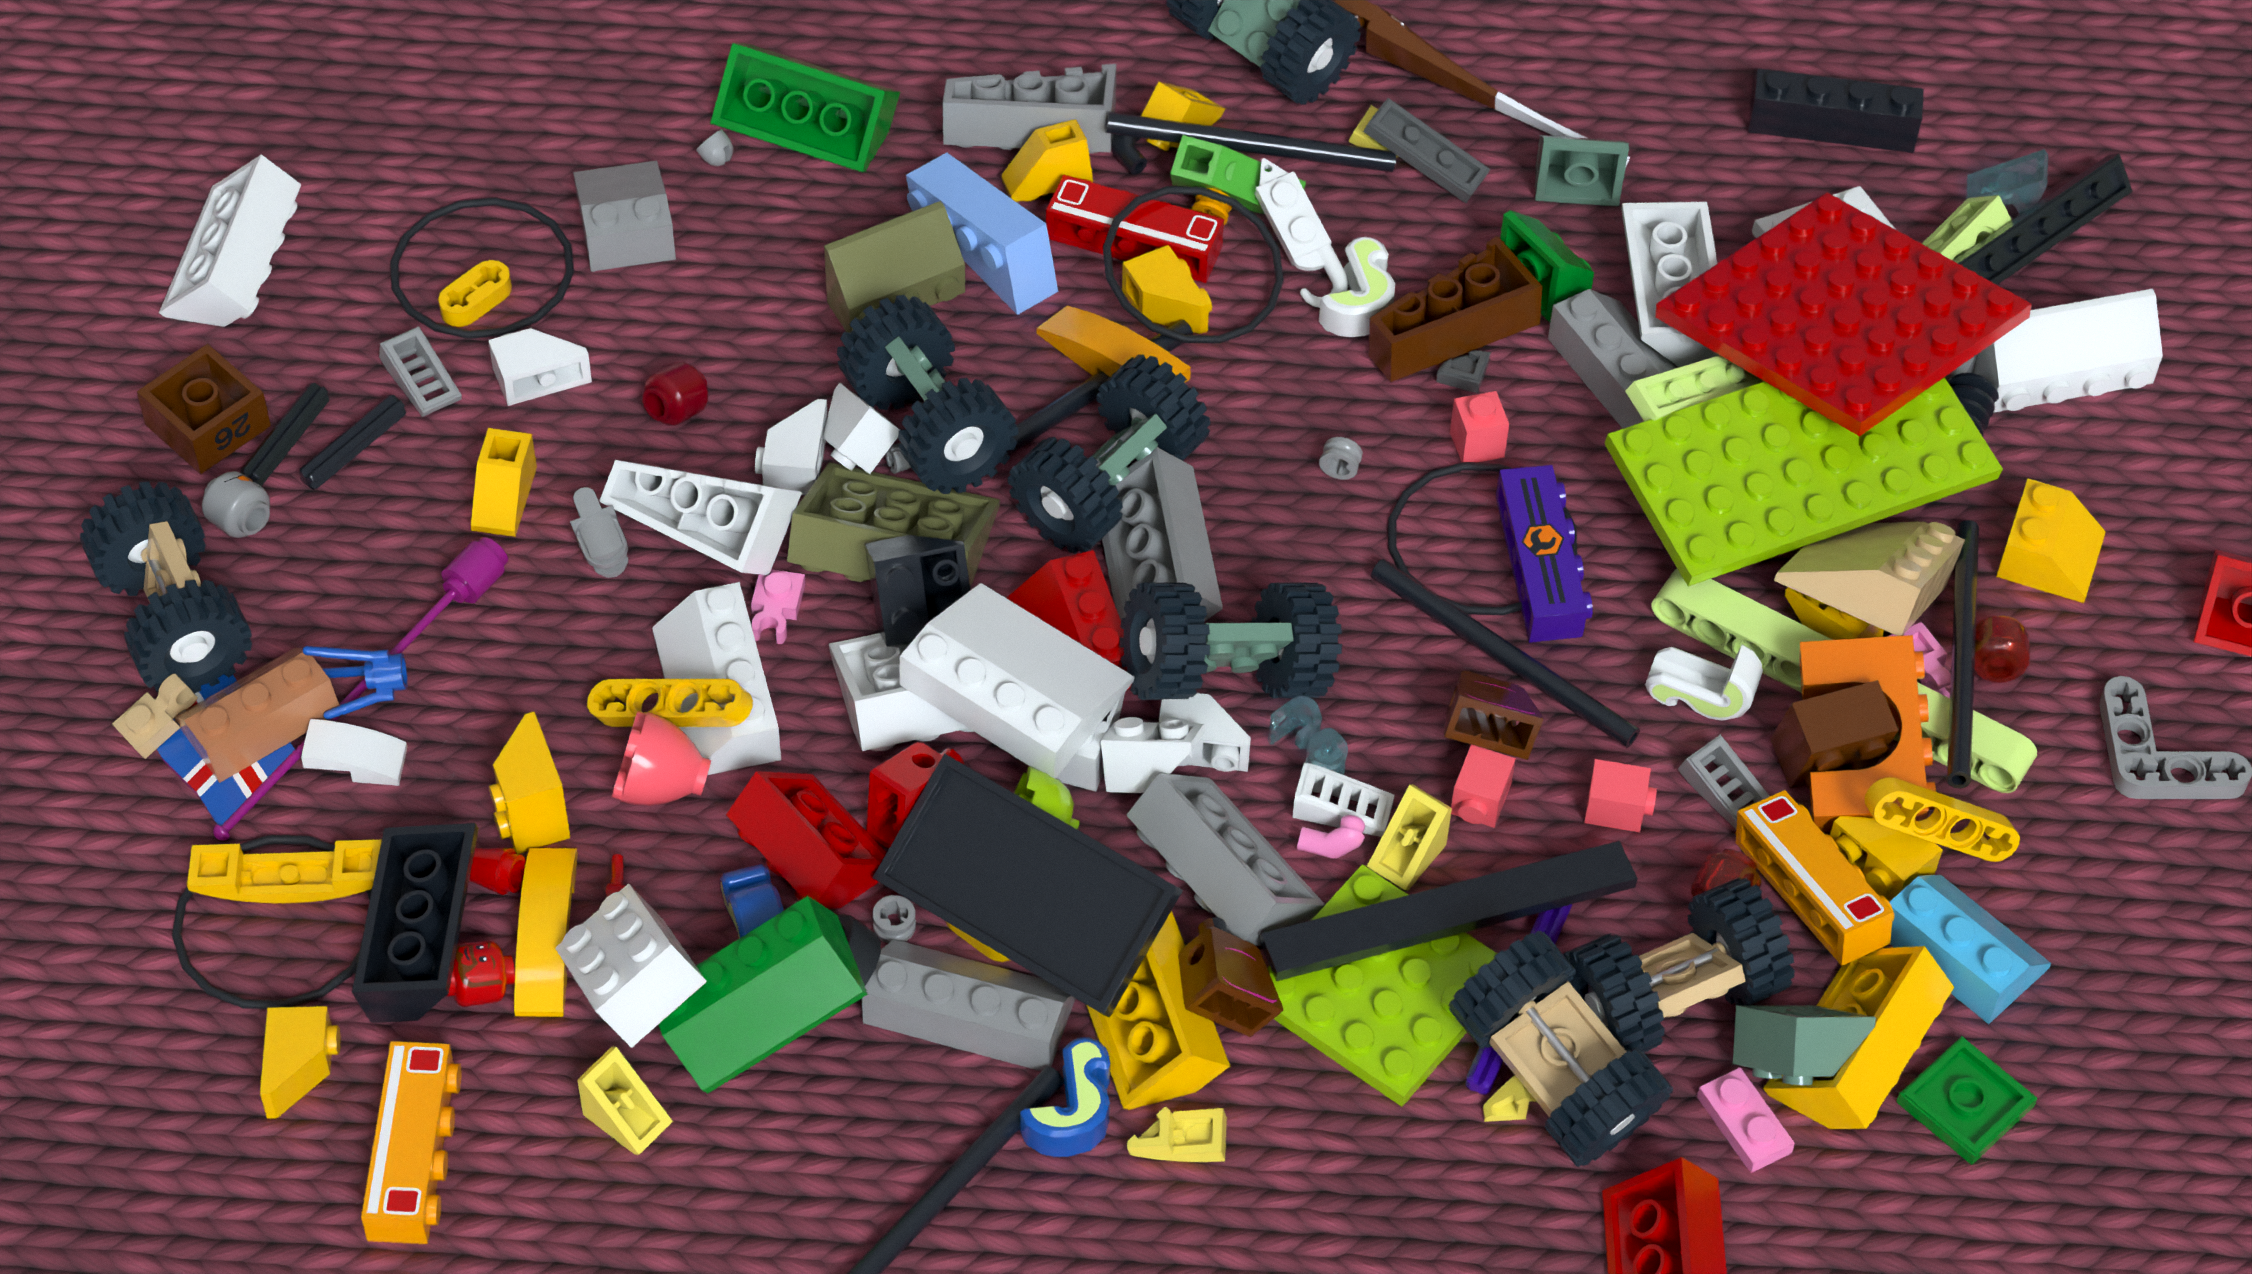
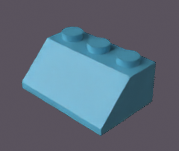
[1889,875,2051,1024]

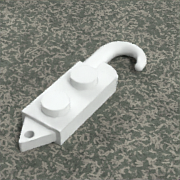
[1255,158,1348,308]

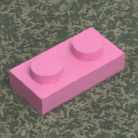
[1697,1067,1795,1173]

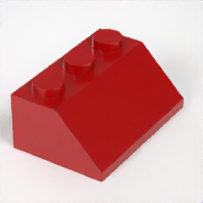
[2193,549,2252,657]
[1006,550,1132,690]
[726,771,886,908]
[1602,1157,1727,1274]

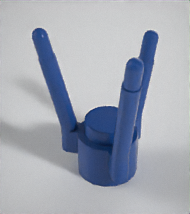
[302,646,408,720]

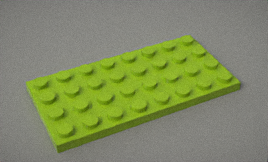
[1604,377,2003,586]

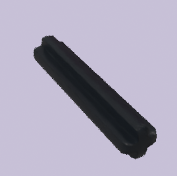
[240,382,330,486]
[299,394,406,490]

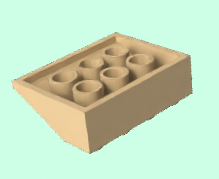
[1774,522,1965,636]

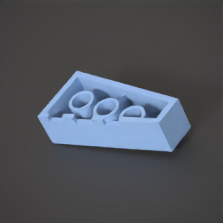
[906,153,1058,315]

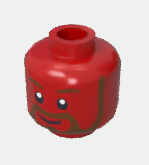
[446,940,515,1007]

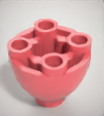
[612,711,712,806]

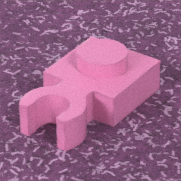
[751,569,805,644]

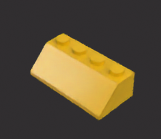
[1087,911,1230,1110]
[1763,946,1954,1129]

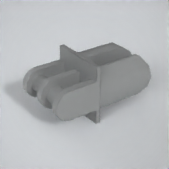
[570,487,628,578]

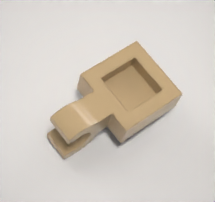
[112,673,198,759]

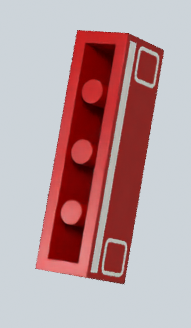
[1046,174,1224,283]

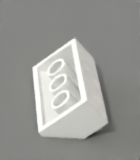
[159,155,301,327]
[1621,202,1719,367]
[1973,289,2163,413]
[652,582,781,775]

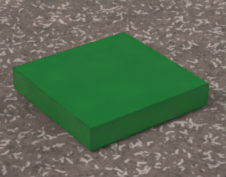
[1896,1036,2037,1165]

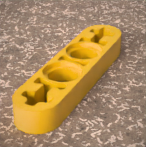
[587,679,753,727]
[1864,777,2020,862]

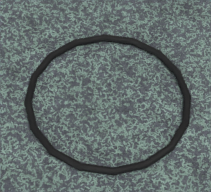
[1103,186,1284,343]
[390,197,574,339]
[1388,462,1577,616]
[172,835,372,1009]

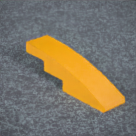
[1036,306,1191,383]

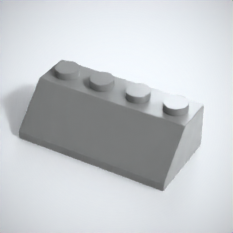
[1548,289,1676,429]
[1102,447,1223,621]
[1127,773,1325,946]
[862,939,1075,1071]

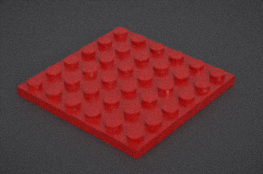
[1655,192,2032,437]

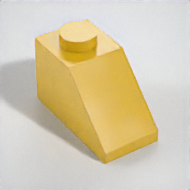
[1141,82,1225,151]
[260,1006,341,1119]

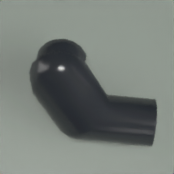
[1111,134,1147,175]

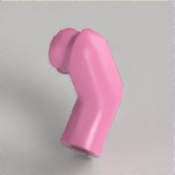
[1297,815,1365,859]

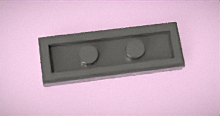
[1363,98,1491,203]

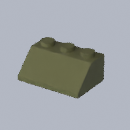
[824,201,965,333]

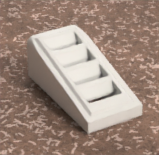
[1293,763,1394,837]

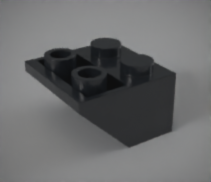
[865,535,971,647]

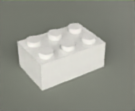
[555,883,707,1048]

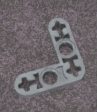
[2100,676,2252,799]

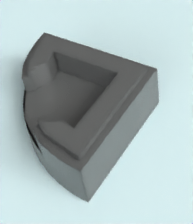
[1436,350,1491,393]

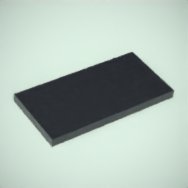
[872,754,1183,1018]

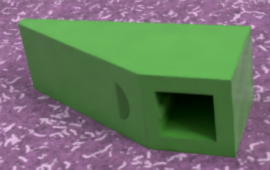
[1170,135,1306,214]

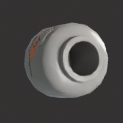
[202,471,270,538]

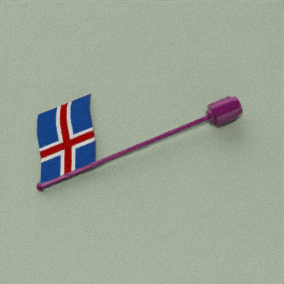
[156,537,508,841]

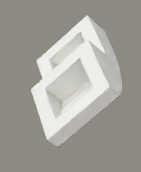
[301,719,407,786]

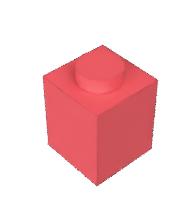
[1450,391,1509,463]
[1451,744,1516,828]
[1584,759,1657,833]

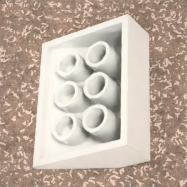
[899,583,1134,779]
[829,633,974,751]

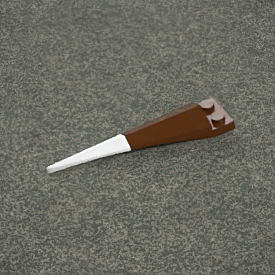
[1334,0,1630,166]

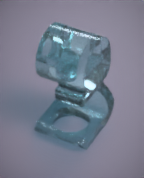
[1268,696,1348,775]

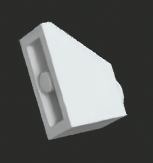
[488,328,592,406]
[823,383,900,474]
[755,399,828,495]

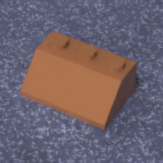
[174,647,339,783]

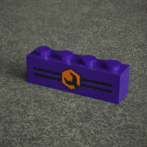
[1495,465,1593,643]

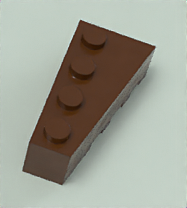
[1369,235,1542,382]

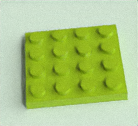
[1267,864,1497,1107]

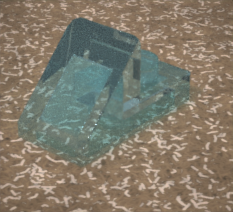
[1966,149,2048,214]

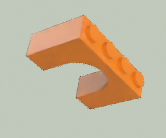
[1799,635,1936,832]

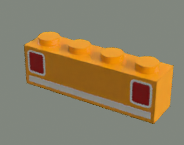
[1735,790,1894,966]
[361,1041,462,1244]

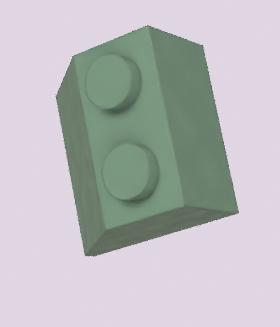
[1535,135,1629,206]
[1733,1005,1876,1085]

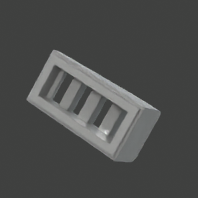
[379,327,462,417]
[1678,734,1770,829]

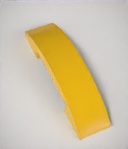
[187,839,382,903]
[514,848,578,1017]

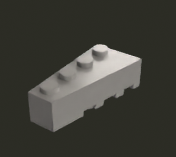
[943,64,1116,154]

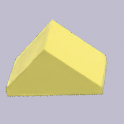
[1367,784,1452,891]
[577,1047,673,1155]

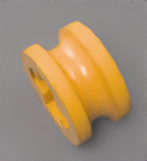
[1191,188,1232,225]

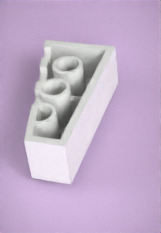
[599,460,802,575]

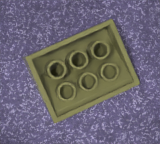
[787,462,1000,586]

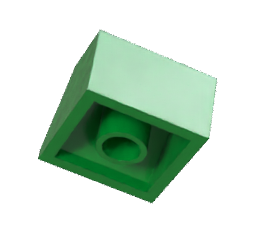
[1500,210,1594,322]

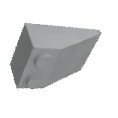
[573,160,676,272]

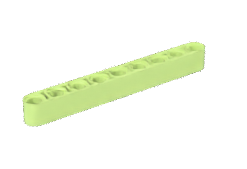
[1651,569,2037,793]

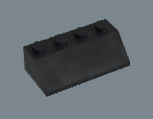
[1748,68,1924,153]
[352,823,479,1023]

